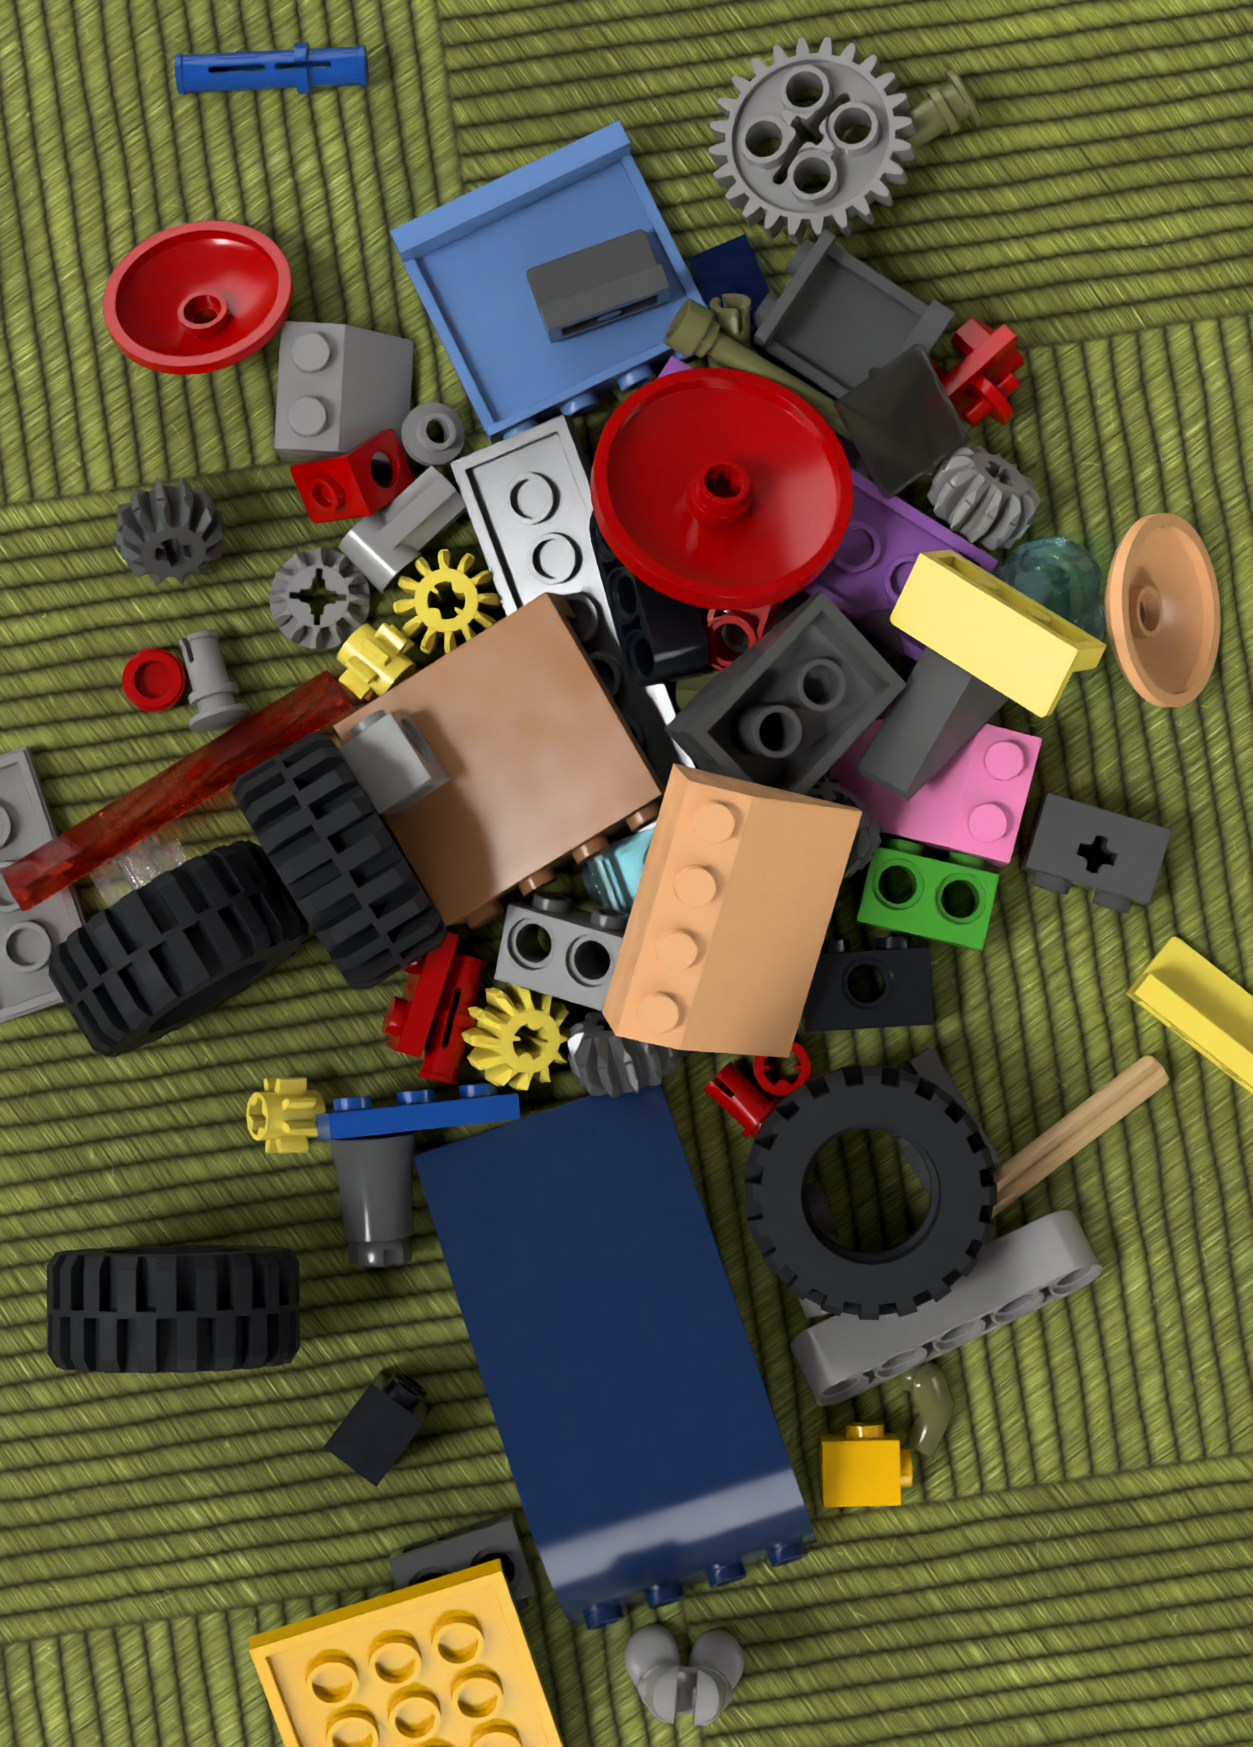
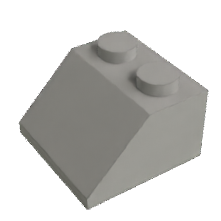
[274,321,415,467]

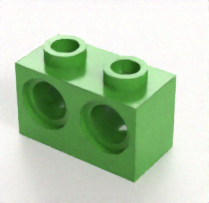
[853,838,1000,951]

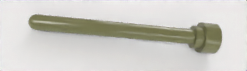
[663,298,938,483]

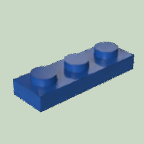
[316,1083,521,1140]

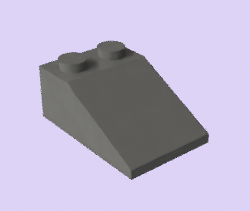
[663,591,908,795]

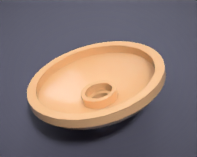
[1104,513,1221,707]

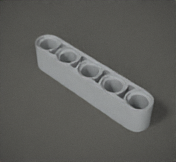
[790,1210,1103,1406]

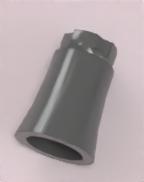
[328,1130,417,1267]

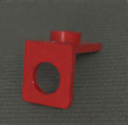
[290,429,415,524]

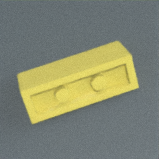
[890,549,1107,717]
[1125,937,1253,1095]

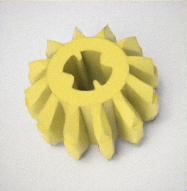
[393,549,502,655]
[461,983,571,1091]

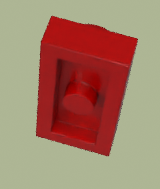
[382,932,460,1058]

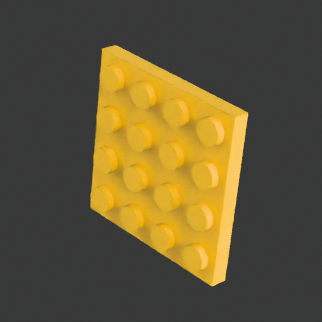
[249,1558,565,1747]

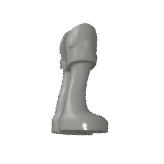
[625,1624,745,1726]

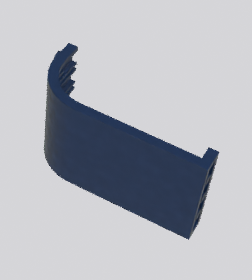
[413,1083,817,1630]

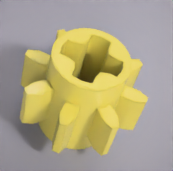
[337,623,416,701]
[246,1077,326,1154]

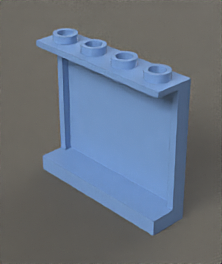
[390,120,707,445]

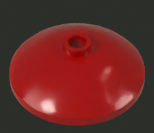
[103,221,294,375]

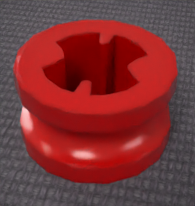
[752,1042,811,1096]

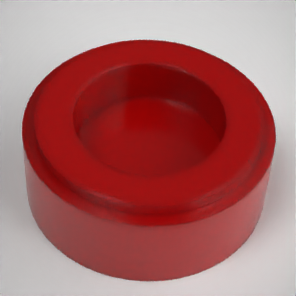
[122,648,188,713]

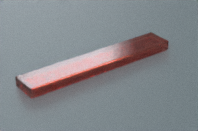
[0,669,353,912]

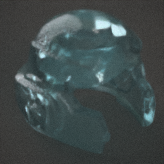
[991,536,1106,642]

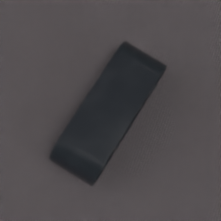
[589,511,710,687]

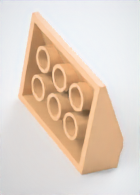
[602,763,862,1058]

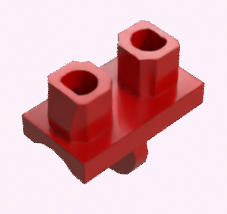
[909,317,1024,439]

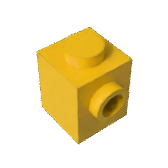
[818,1422,913,1507]

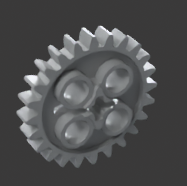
[709,37,916,244]

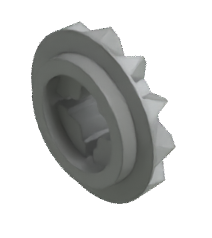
[268,547,371,650]

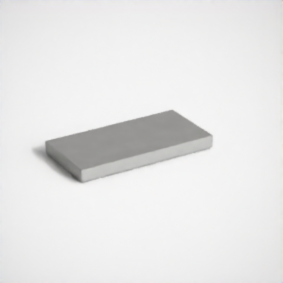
[0,746,88,1024]

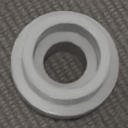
[401,402,465,467]

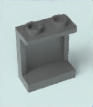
[750,229,955,429]

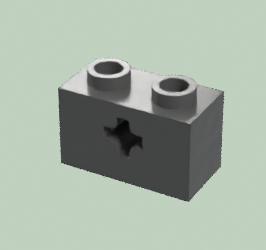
[1019,793,1172,914]

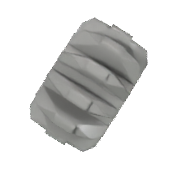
[927,445,1041,550]

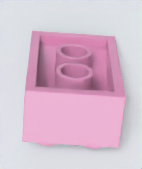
[828,703,1042,867]

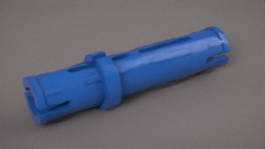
[175,42,369,95]

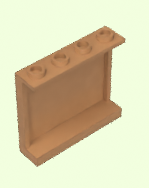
[333,592,667,930]

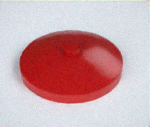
[590,368,853,610]

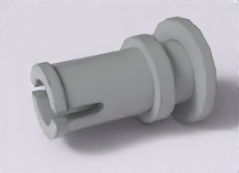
[178,630,251,732]

